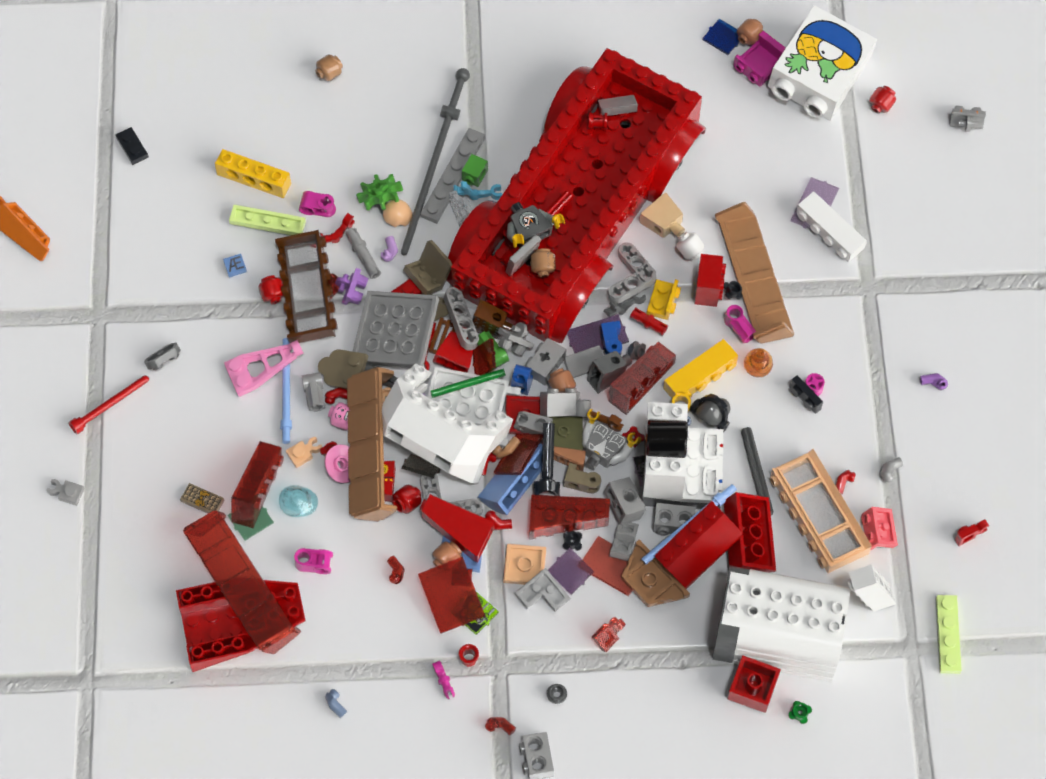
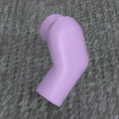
[381,236,398,262]

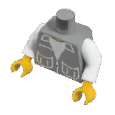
[582,409,641,470]

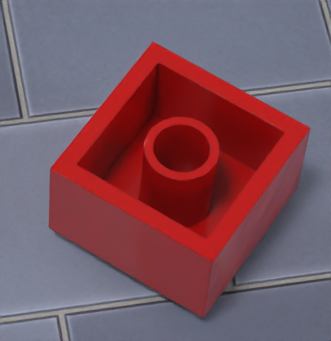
[695,254,726,307]
[728,655,781,713]

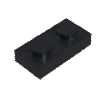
[115,127,149,165]
[790,375,823,414]

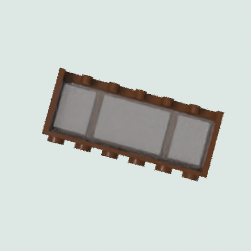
[275,230,338,343]

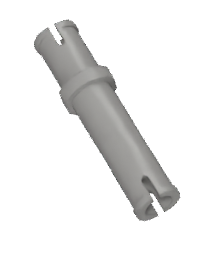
[345,228,381,279]

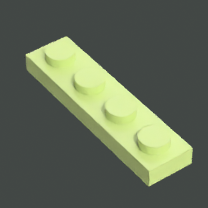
[229,205,306,235]
[936,595,962,674]

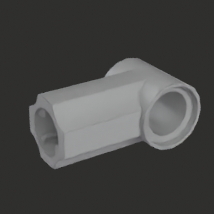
[301,372,325,412]

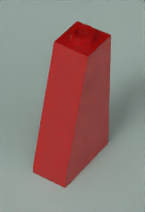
[420,494,494,563]

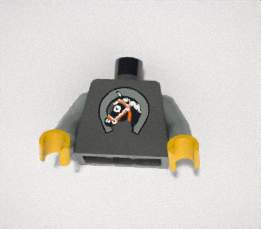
[507,202,565,249]

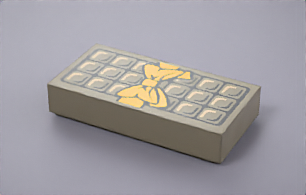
[180,483,225,517]

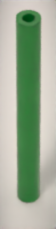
[430,368,506,398]

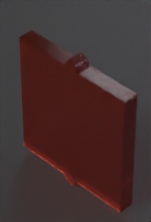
[473,338,496,375]

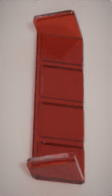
[183,510,301,654]

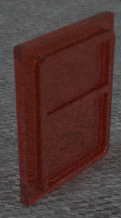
[418,556,485,634]

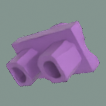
[335,268,369,305]

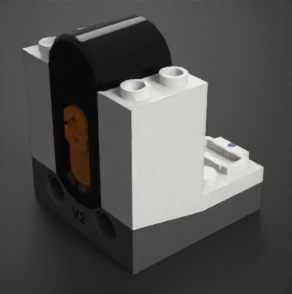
[642,402,723,509]

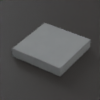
[506,235,541,276]

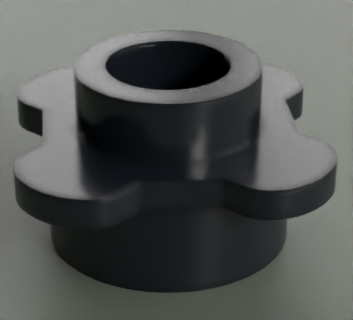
[724,281,742,300]
[563,531,582,551]

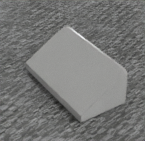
[598,95,638,116]
[564,345,603,378]

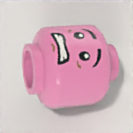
[328,402,349,430]

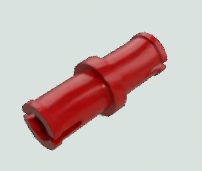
[630,307,669,336]

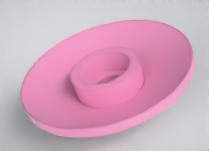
[325,444,350,483]

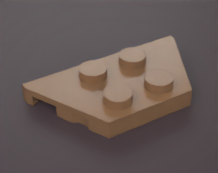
[621,539,690,607]

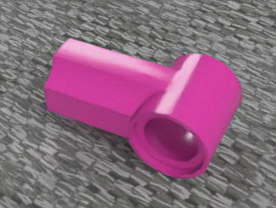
[724,305,756,343]

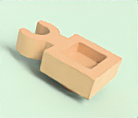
[286,437,322,468]

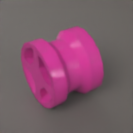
[805,373,825,396]

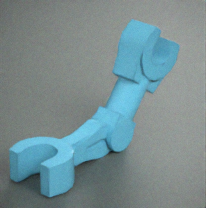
[453,181,502,200]

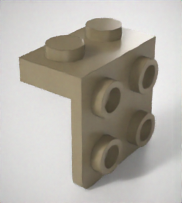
[403,240,452,295]

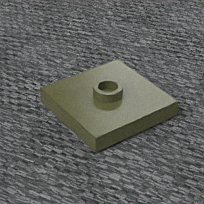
[545,416,583,450]

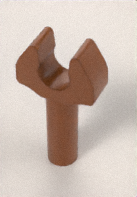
[591,411,624,432]

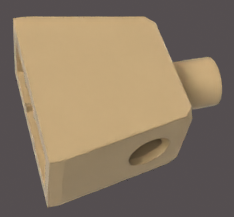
[640,192,685,237]

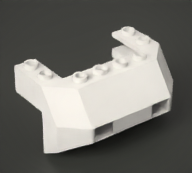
[382,364,513,483]

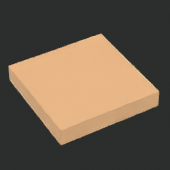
[503,544,546,585]

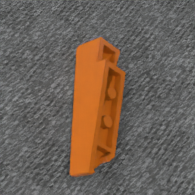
[0,196,50,261]

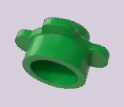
[789,701,812,724]

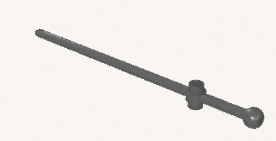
[401,68,470,255]

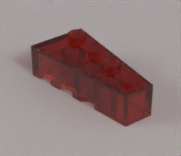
[608,341,676,415]
[231,441,284,529]
[529,495,610,540]

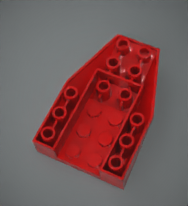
[176,578,306,672]

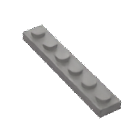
[420,128,485,224]

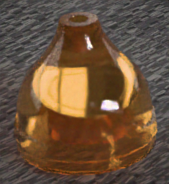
[744,348,773,378]

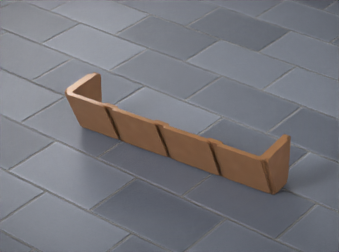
[715,202,794,344]
[347,367,397,522]

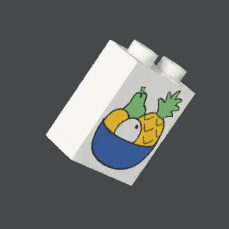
[767,5,878,121]

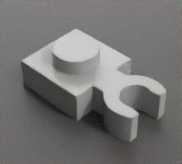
[47,479,84,506]

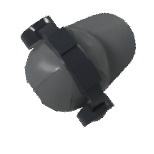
[689,394,731,433]

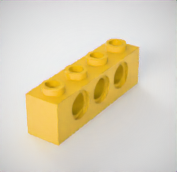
[215,149,291,199]

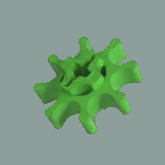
[356,174,403,210]

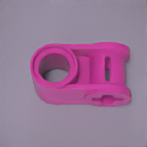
[299,191,336,217]
[294,548,333,574]

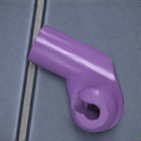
[920,373,948,390]

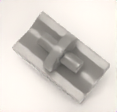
[950,106,986,132]
[498,322,535,356]

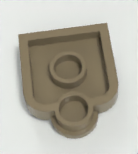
[318,349,369,390]

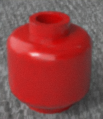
[869,86,896,113]
[258,275,284,305]
[392,485,421,514]

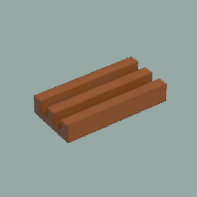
[429,317,456,354]

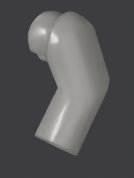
[880,457,903,482]

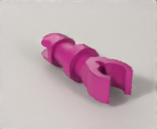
[433,660,455,699]

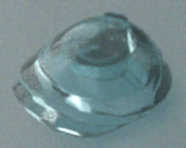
[279,485,318,517]

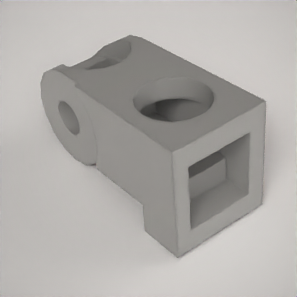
[514,411,553,440]

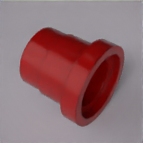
[459,644,479,667]

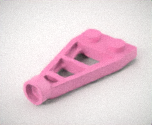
[224,340,304,397]

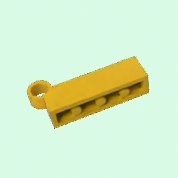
[663,339,738,412]

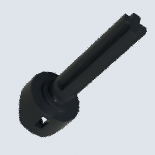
[534,423,560,497]

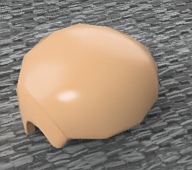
[382,199,413,227]

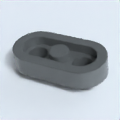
[144,342,181,370]

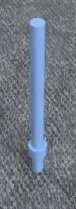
[280,338,292,444]
[641,484,737,565]

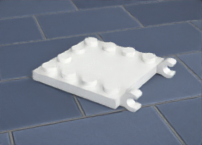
[427,367,521,449]

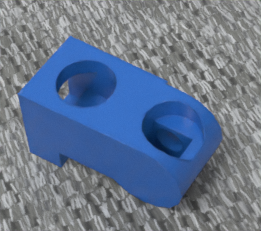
[600,321,622,355]
[511,364,533,395]

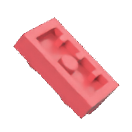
[862,507,898,550]

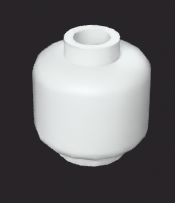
[677,232,704,260]

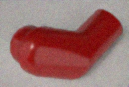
[485,511,512,530]

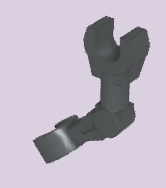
[603,293,646,317]

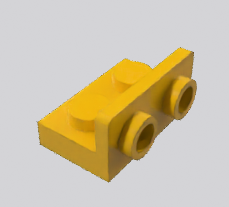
[647,279,681,320]

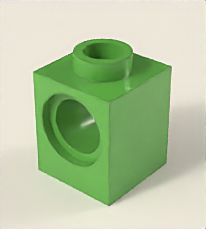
[462,154,488,187]

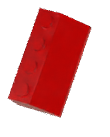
[724,492,776,573]
[655,501,744,589]

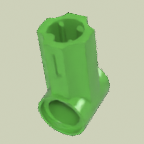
[477,331,509,370]

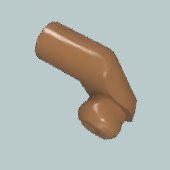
[492,437,521,459]

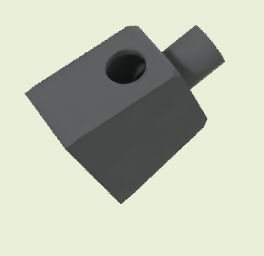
[587,351,632,394]

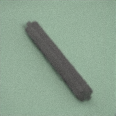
[741,427,774,516]

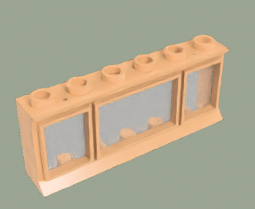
[770,449,872,573]

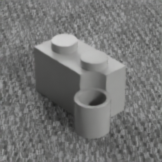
[540,388,591,417]

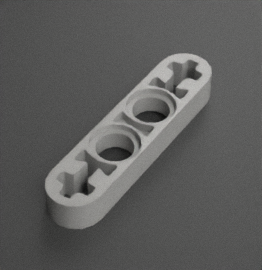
[444,287,479,350]

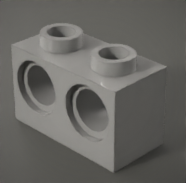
[653,503,696,535]
[519,732,554,779]

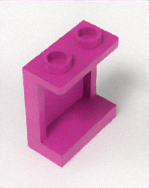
[733,30,786,87]

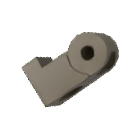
[564,463,601,494]

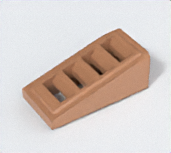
[554,446,586,471]

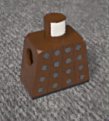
[472,299,514,339]

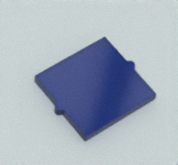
[702,19,740,55]

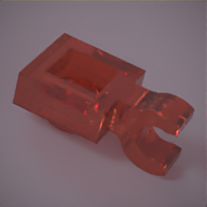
[592,617,626,652]

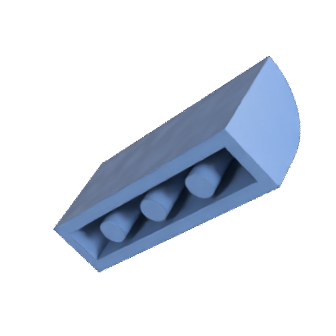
[478,439,542,515]

